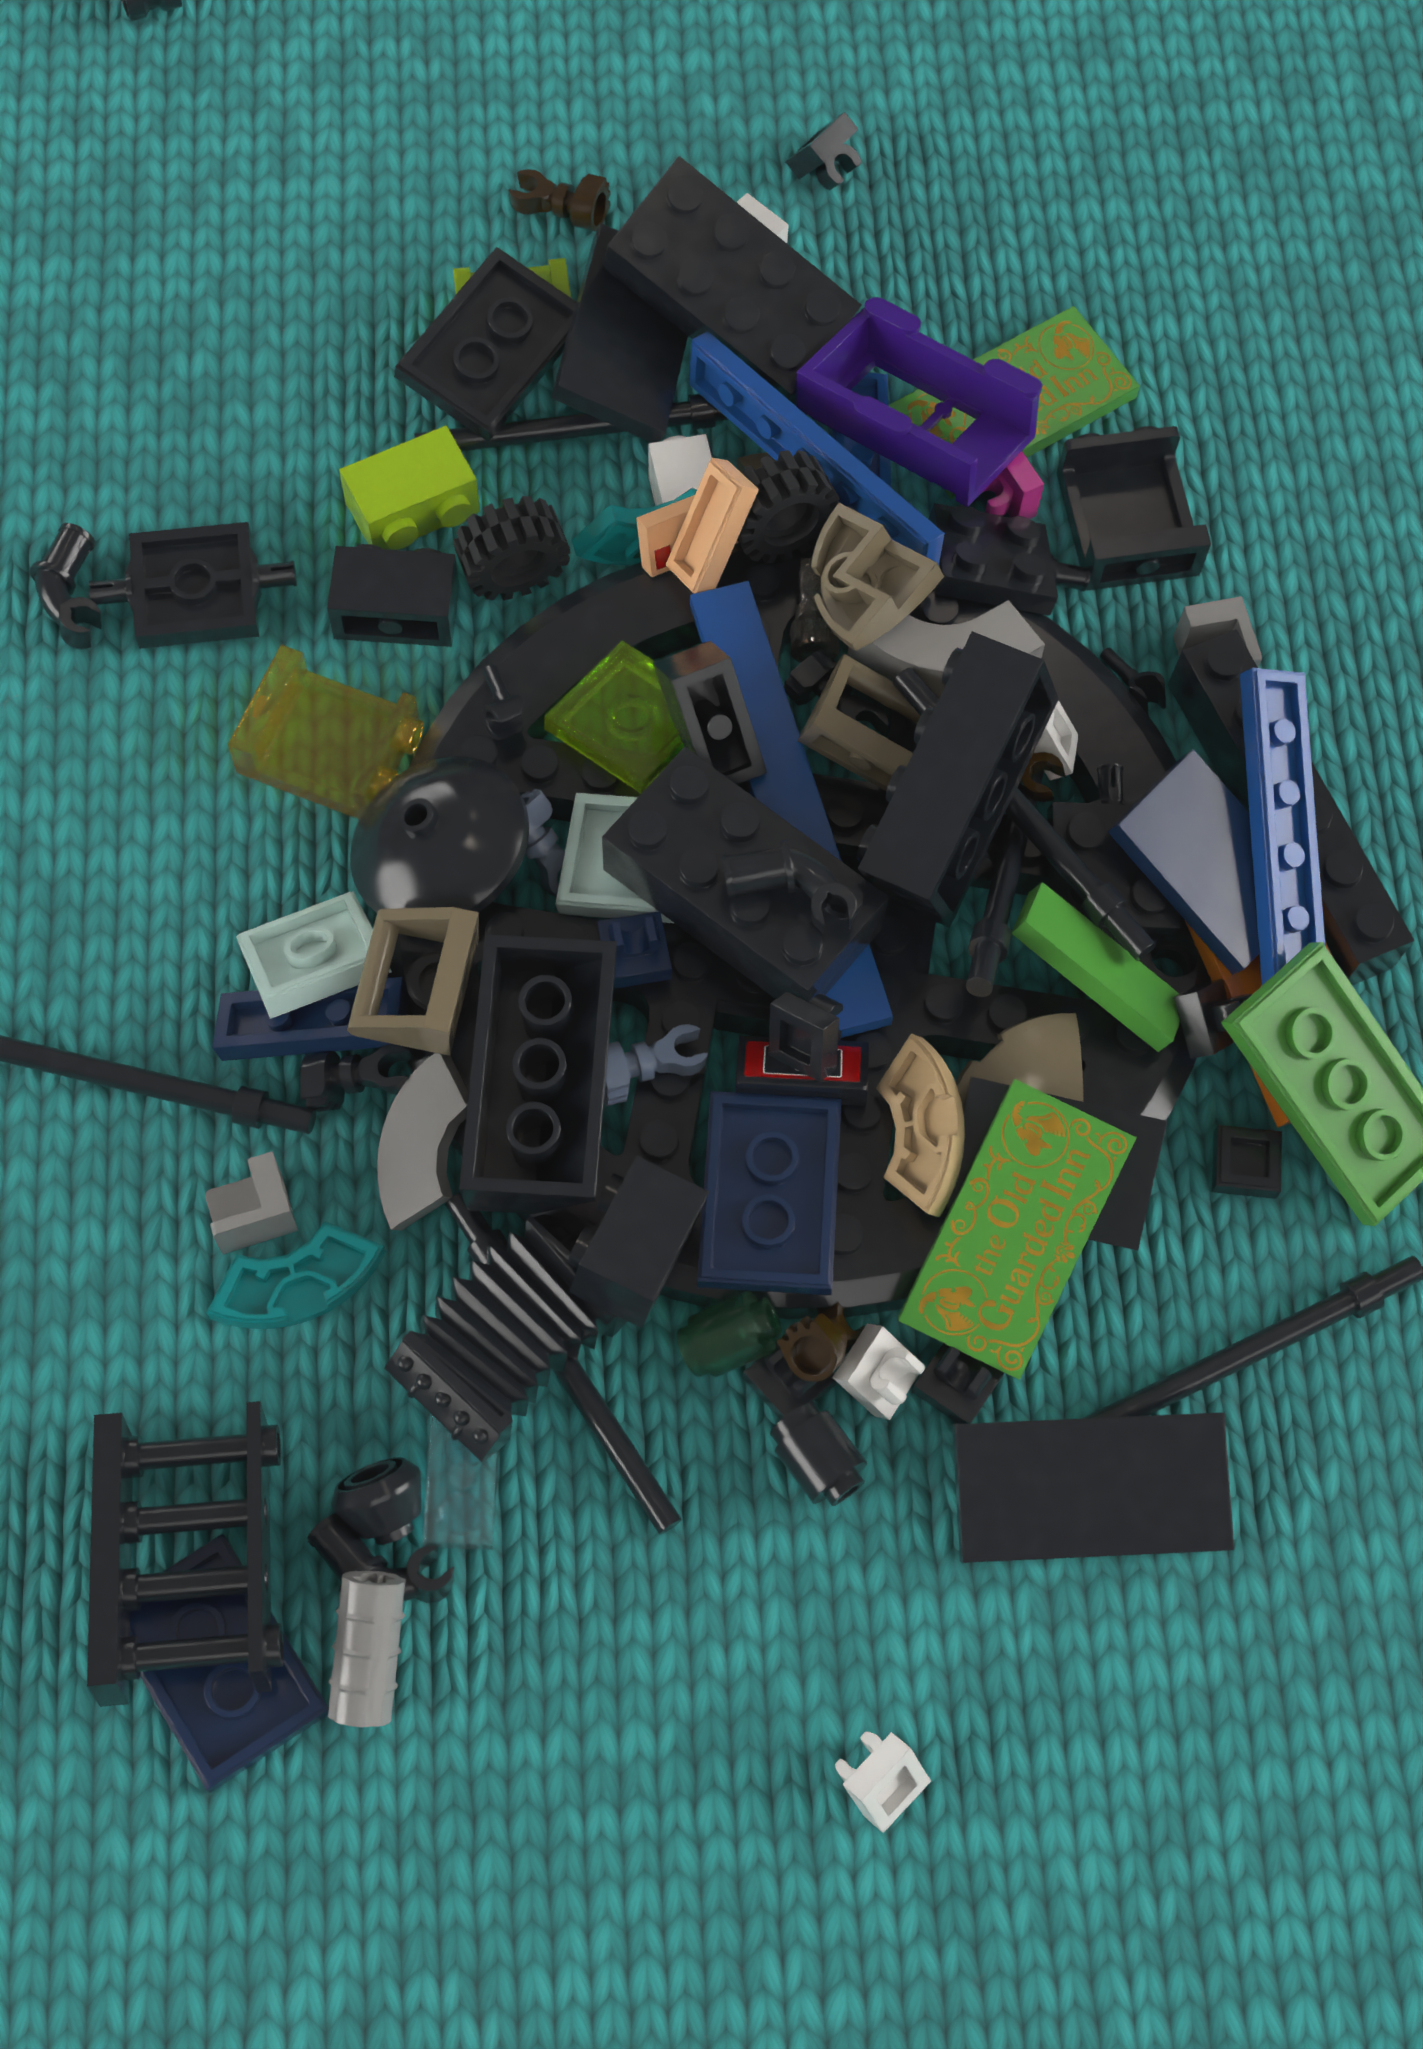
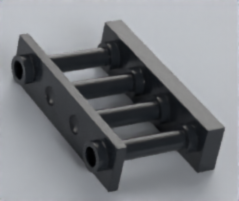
[87,1401,284,1707]

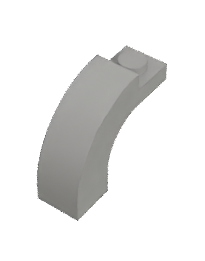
[848,600,1045,698]

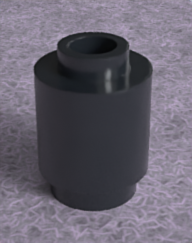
[770,1401,867,1506]

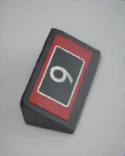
[735,1035,869,1106]

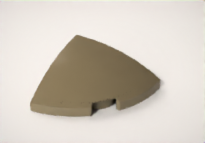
[811,503,944,651]
[956,1013,1083,1107]

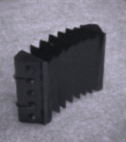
[384,1213,627,1463]

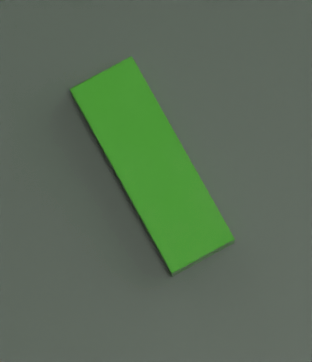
[1012,882,1180,1052]

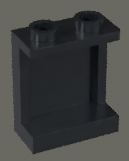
[1057,426,1211,591]

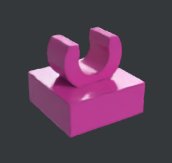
[983,451,1044,519]

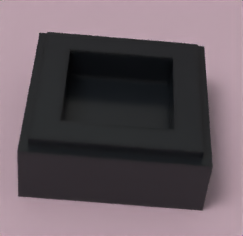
[1212,1125,1282,1199]

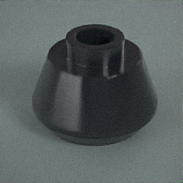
[331,1457,421,1545]

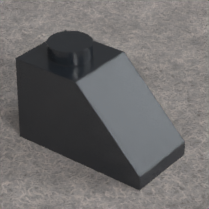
[653,641,767,785]

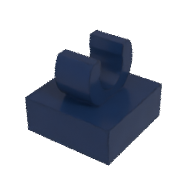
[597,911,672,988]

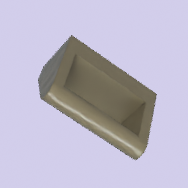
[797,654,921,791]
[347,907,479,1056]

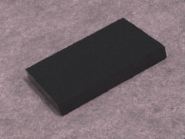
[394,247,576,442]
[946,1076,1167,1251]

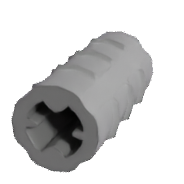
[328,1571,406,1727]

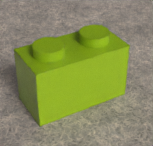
[339,425,480,550]

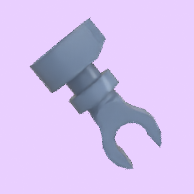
[522,789,565,897]
[604,1024,708,1106]

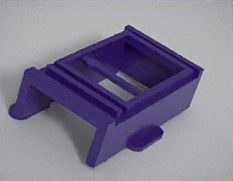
[797,297,1042,507]

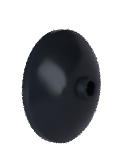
[350,756,529,913]

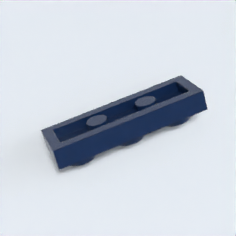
[212,977,409,1061]

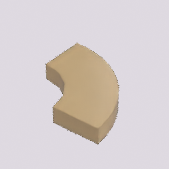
[876,1033,965,1217]

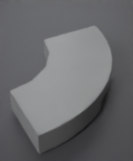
[377,1053,469,1231]

